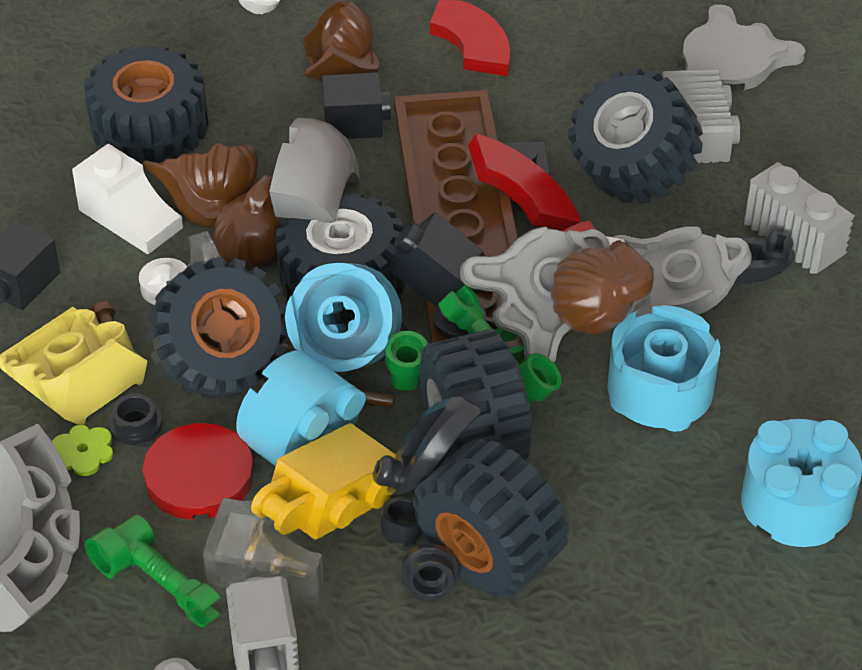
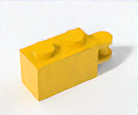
[251,423,396,540]

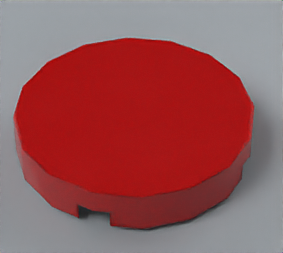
[142,423,254,520]

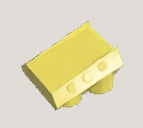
[0,307,147,425]

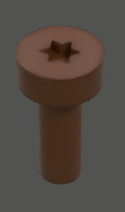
[90,301,116,324]
[350,381,394,408]

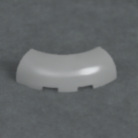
[269,118,360,223]
[0,424,80,632]

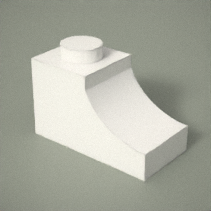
[72,144,183,254]

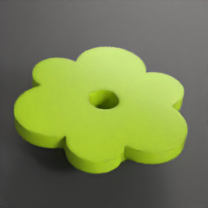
[52,425,113,476]

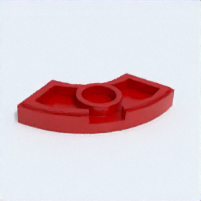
[430,0,510,77]
[468,134,582,231]

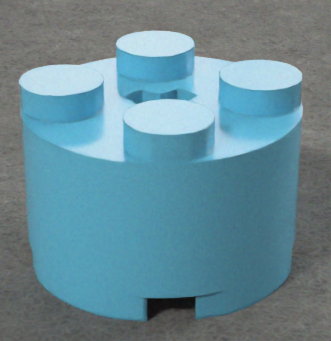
[285,263,402,372]
[607,305,720,432]
[236,350,366,466]
[741,419,862,547]

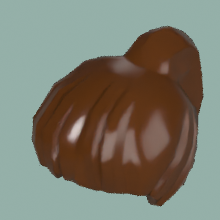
[303,1,379,82]
[142,143,259,227]
[212,174,284,268]
[551,240,654,335]

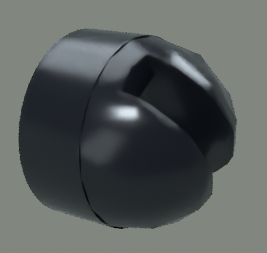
[380,497,423,547]

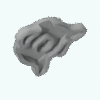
[682,4,806,90]
[460,227,610,363]
[612,227,752,317]

